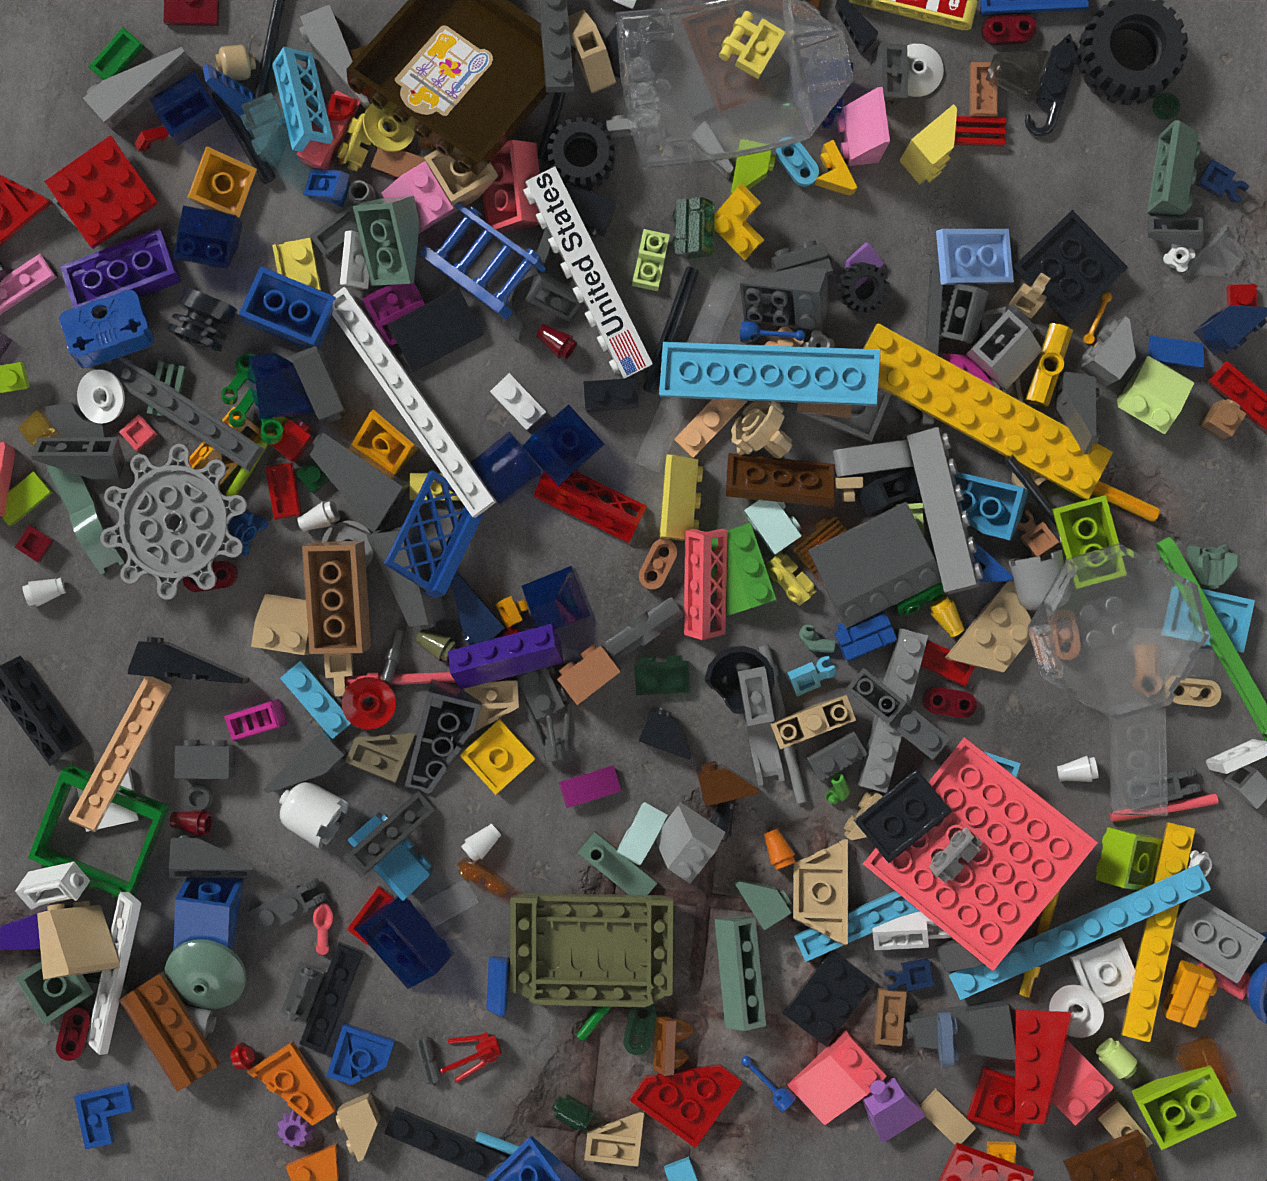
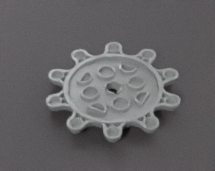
[100,444,247,600]

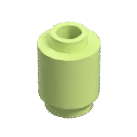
[1096,1038,1137,1079]

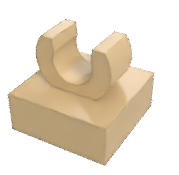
[835,477,863,502]

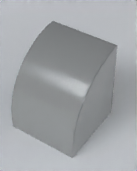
[1224,765,1267,809]

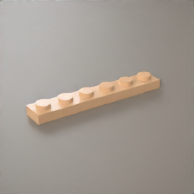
[674,326,804,458]
[69,676,172,832]

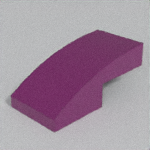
[558,765,621,808]

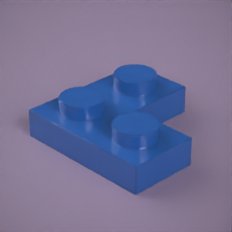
[74,1082,135,1149]

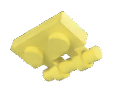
[719,11,786,79]

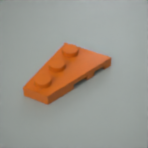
[247,1041,337,1126]
[286,1143,339,1181]

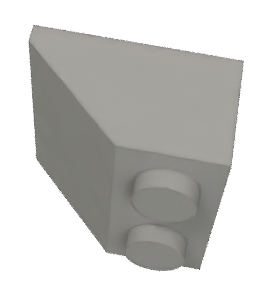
[655,802,725,883]

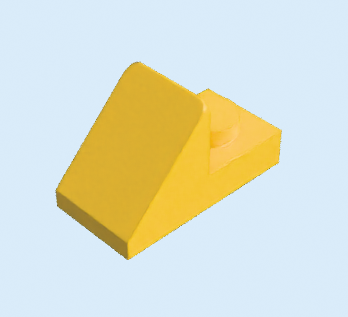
[814,140,858,196]

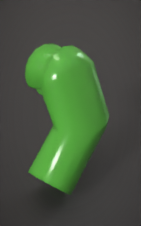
[825,773,850,805]

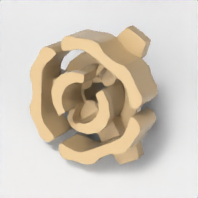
[731,401,792,458]

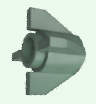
[1187,544,1240,589]

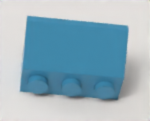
[348,813,433,901]

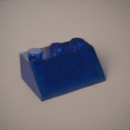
[356,895,454,989]

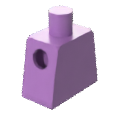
[862,1078,926,1143]

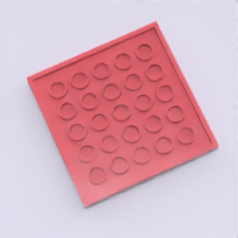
[863,737,1098,971]

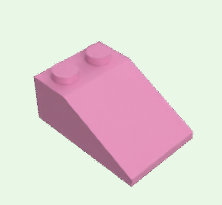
[837,87,890,167]

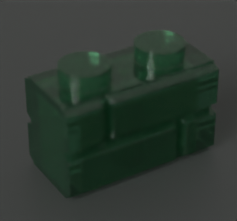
[672,197,715,259]

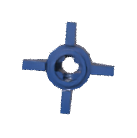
[228,509,269,556]

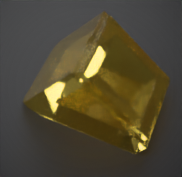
[18,410,55,446]

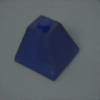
[247,353,313,419]
[522,566,591,630]

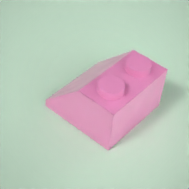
[381,161,455,234]

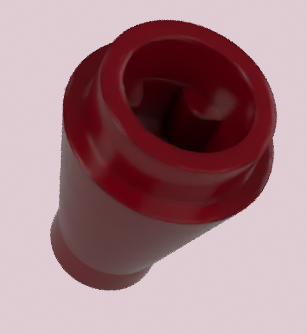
[536,324,577,360]
[170,810,213,837]

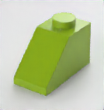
[730,140,776,195]

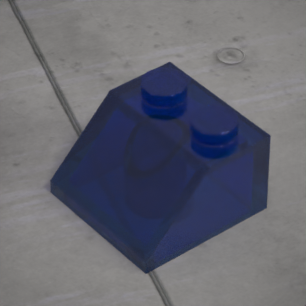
[470,432,542,507]

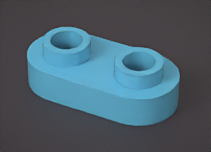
[775,137,819,187]

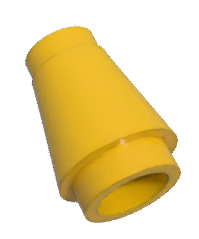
[929,596,965,637]

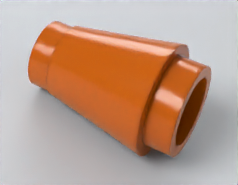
[764,828,796,870]

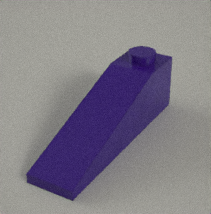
[0,910,48,950]

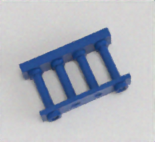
[419,203,546,321]

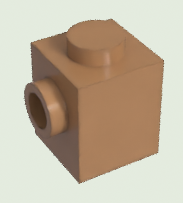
[1199,399,1246,440]

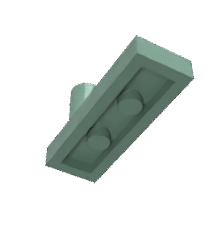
[578,831,657,895]

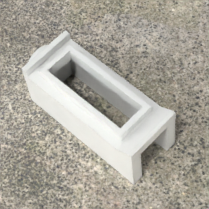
[15,862,90,910]

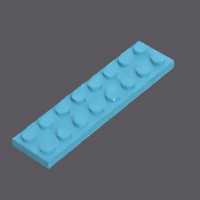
[659,342,881,406]

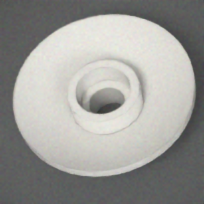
[907,44,944,97]
[77,369,125,423]
[1049,985,1104,1038]

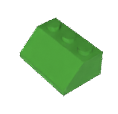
[711,523,776,616]

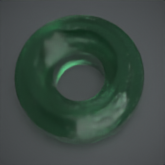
[1152,93,1180,120]

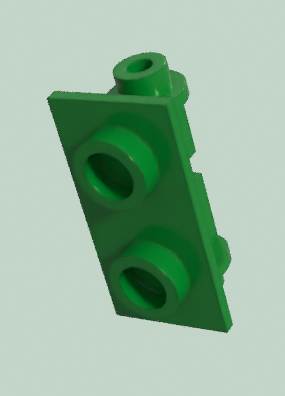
[894,581,945,617]

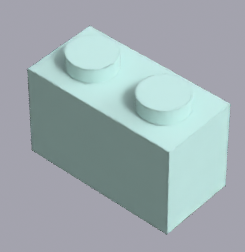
[743,500,802,555]

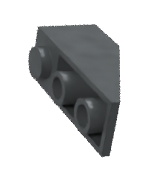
[1056,371,1100,454]

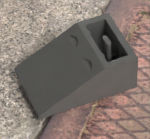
[740,266,829,331]

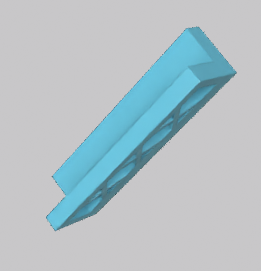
[272,47,333,152]

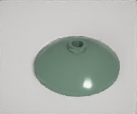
[165,939,247,1010]

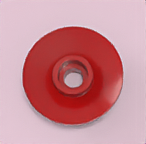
[342,677,396,729]

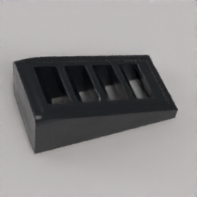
[835,0,879,55]

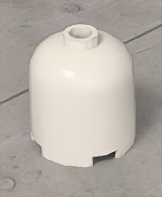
[279,782,349,849]

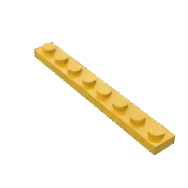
[1121,822,1195,1042]

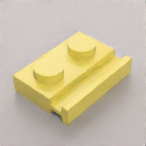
[272,238,322,291]

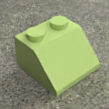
[1117,355,1194,434]

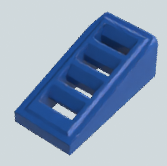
[203,64,257,118]

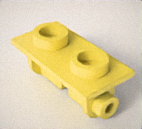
[337,113,372,172]
[765,551,817,606]

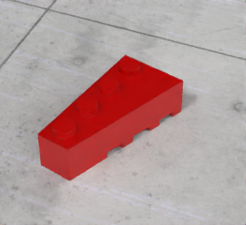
[1015,1009,1074,1124]

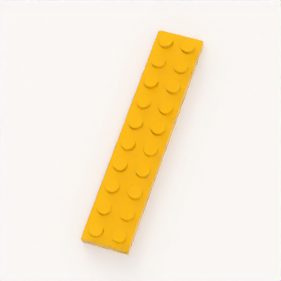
[863,323,1113,500]

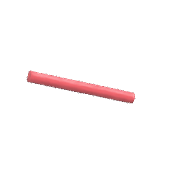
[1110,793,1218,823]

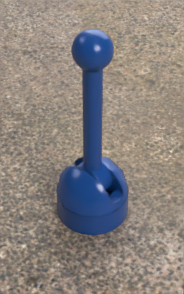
[740,321,805,343]
[741,1056,796,1113]

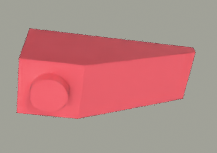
[296,90,361,170]

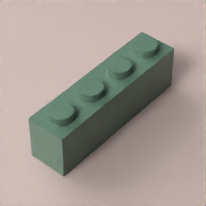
[715,915,766,1031]

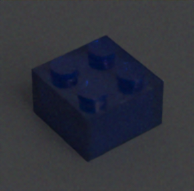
[522,404,605,486]

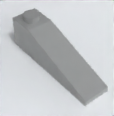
[299,4,371,110]
[83,47,191,129]

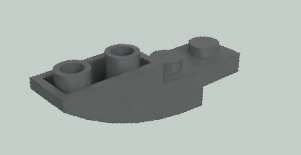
[846,668,950,761]

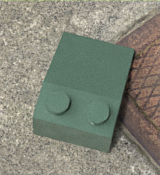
[353,196,420,286]

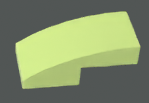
[632,229,670,291]

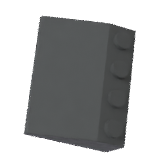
[808,502,942,628]

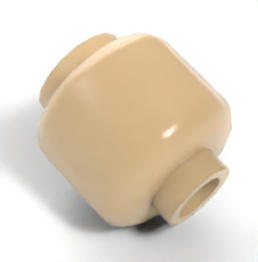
[215,44,256,81]

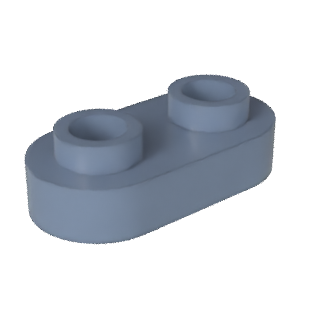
[937,1012,959,1068]

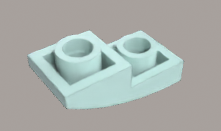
[616,802,668,865]

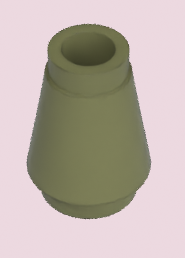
[416,629,458,662]

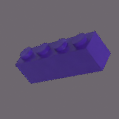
[448,624,564,689]

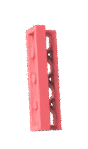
[684,529,727,640]

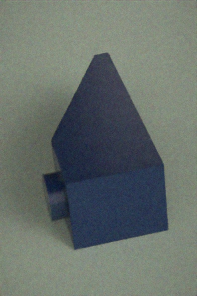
[451,571,506,645]

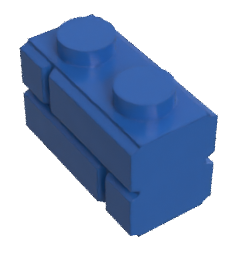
[833,611,897,662]

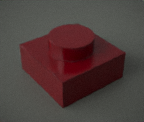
[15,525,55,562]

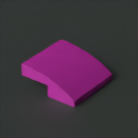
[362,282,425,347]

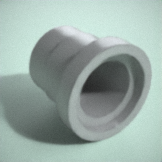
[349,180,376,206]

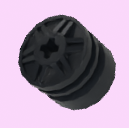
[167,287,238,352]

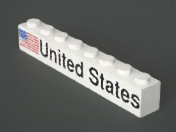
[523,167,652,379]

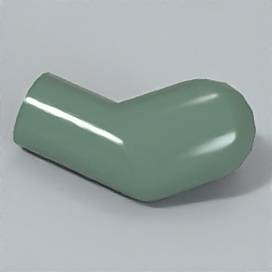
[799,624,835,653]

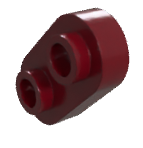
[981,14,1037,45]
[183,561,238,593]
[922,687,977,718]
[56,1005,92,1061]

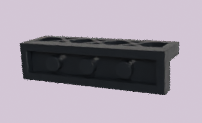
[0,655,83,766]

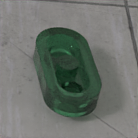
[623,1004,656,1055]

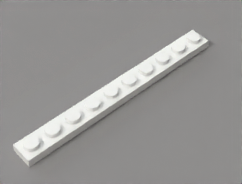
[332,286,497,518]

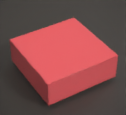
[119,414,159,452]

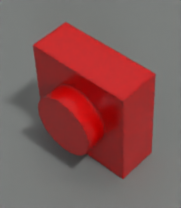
[1226,284,1257,307]

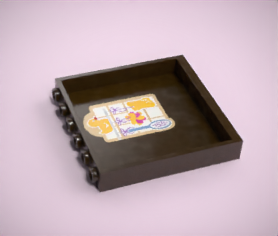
[346,0,576,176]

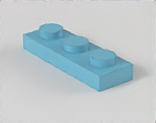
[280,661,351,739]

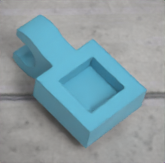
[787,656,837,697]

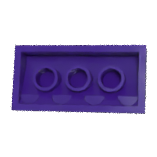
[60,228,182,309]

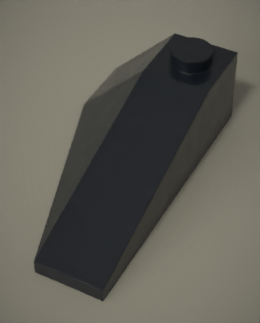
[128,636,249,684]
[404,679,482,794]

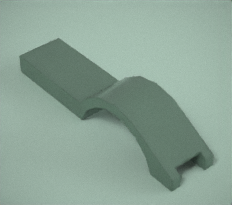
[46,466,126,575]

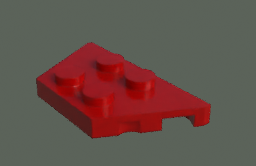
[0,175,52,246]

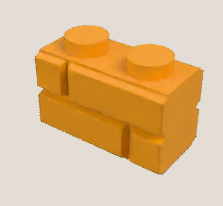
[1161,960,1218,1028]

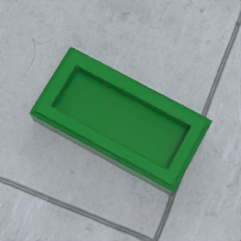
[88,27,145,80]

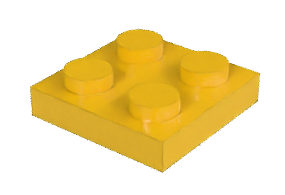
[460,719,536,795]

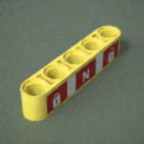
[848,0,978,30]

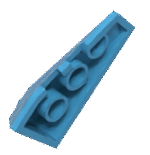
[920,472,1029,541]

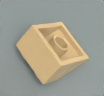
[251,594,310,655]

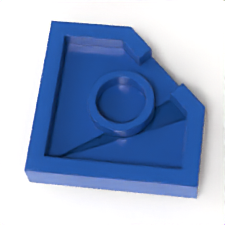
[326,1023,395,1085]

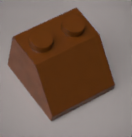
[696,761,759,806]

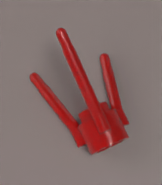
[440,1032,502,1083]

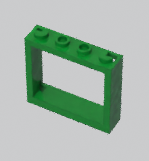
[28,765,170,898]

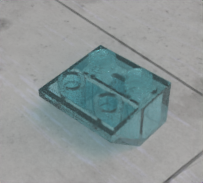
[241,92,289,168]

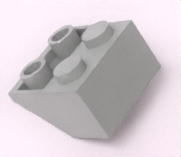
[966,309,1043,390]
[1080,316,1136,386]

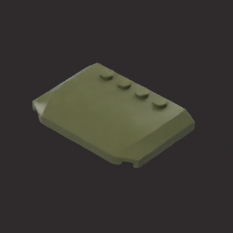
[510,893,673,1007]

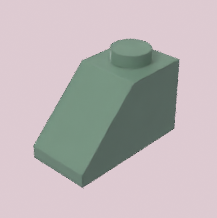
[734,878,792,930]

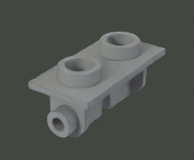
[929,827,983,883]

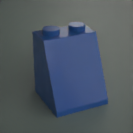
[173,878,243,950]

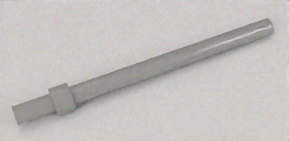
[759,645,807,803]

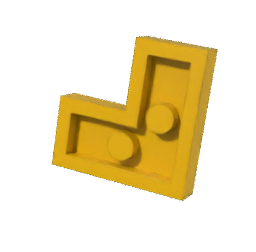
[708,184,764,260]

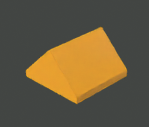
[188,146,257,219]
[351,409,419,475]

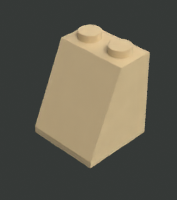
[37,901,120,980]

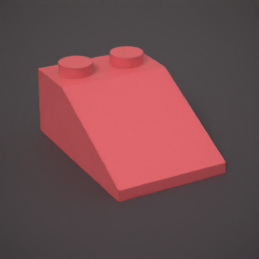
[787,1029,887,1125]
[1012,1041,1114,1126]

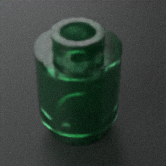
[551,1094,593,1132]

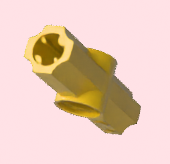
[1025,323,1073,407]

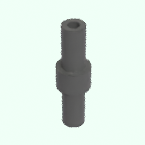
[381,629,405,684]

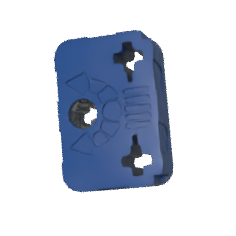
[59,290,155,368]

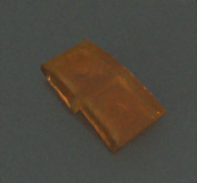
[457,857,511,897]

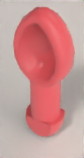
[313,902,334,956]

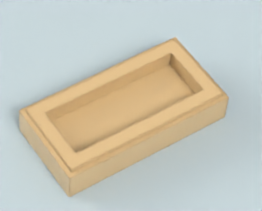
[920,1088,976,1145]

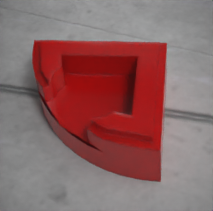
[328,94,358,121]
[134,126,169,152]

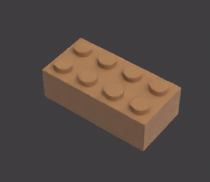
[302,541,371,654]

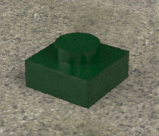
[295,459,330,494]

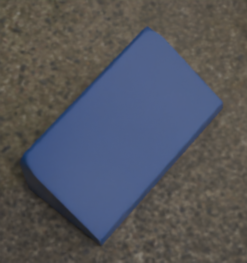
[1147,336,1204,370]
[486,956,509,1016]

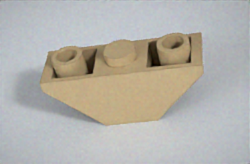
[568,10,616,94]
[770,695,856,749]

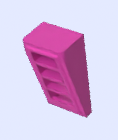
[224,699,287,742]

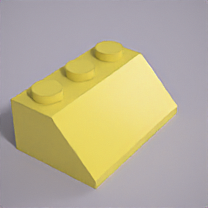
[899,104,957,185]
[660,454,703,541]

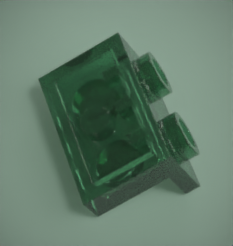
[634,655,690,695]

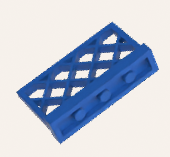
[384,470,485,598]

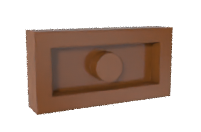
[653,1015,695,1076]

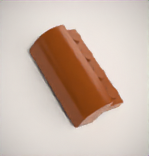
[119,972,221,1092]

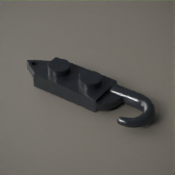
[1025,34,1078,136]

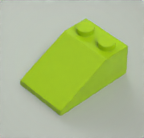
[1131,1065,1237,1150]

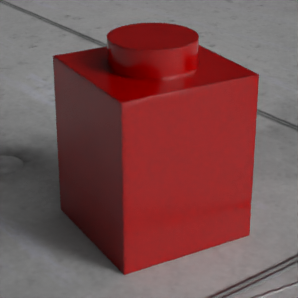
[270,419,315,463]

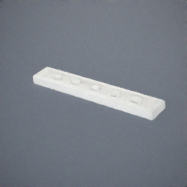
[86,892,141,1055]

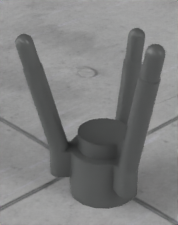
[524,701,571,762]

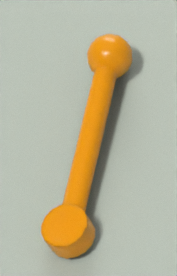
[1083,292,1112,345]

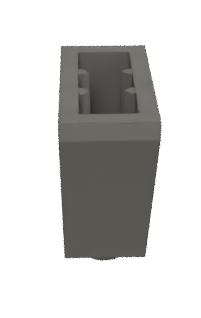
[290,346,348,425]

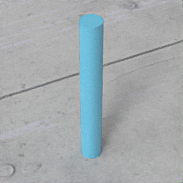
[475,1131,520,1155]

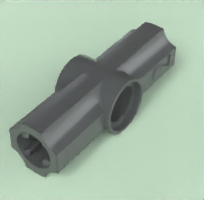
[605,597,684,661]

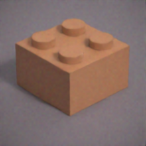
[557,644,621,705]

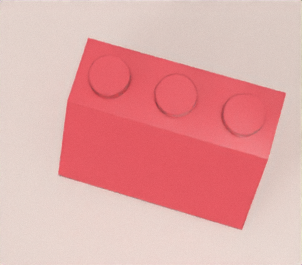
[482,140,540,232]

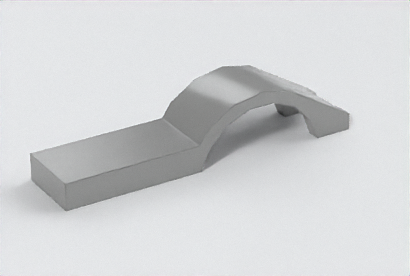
[738,667,785,786]

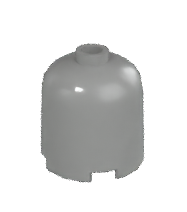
[1008,550,1069,615]

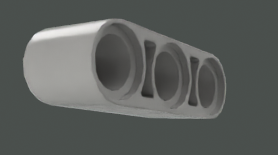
[833,440,913,478]

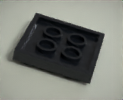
[1012,210,1129,325]

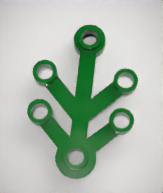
[221,353,298,444]

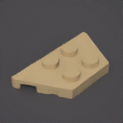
[945,579,1036,673]
[793,839,848,945]

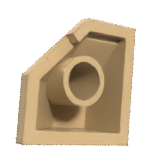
[424,150,498,212]

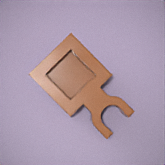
[1017,510,1059,558]

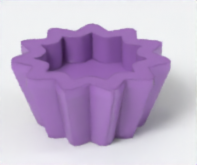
[277,1110,316,1148]

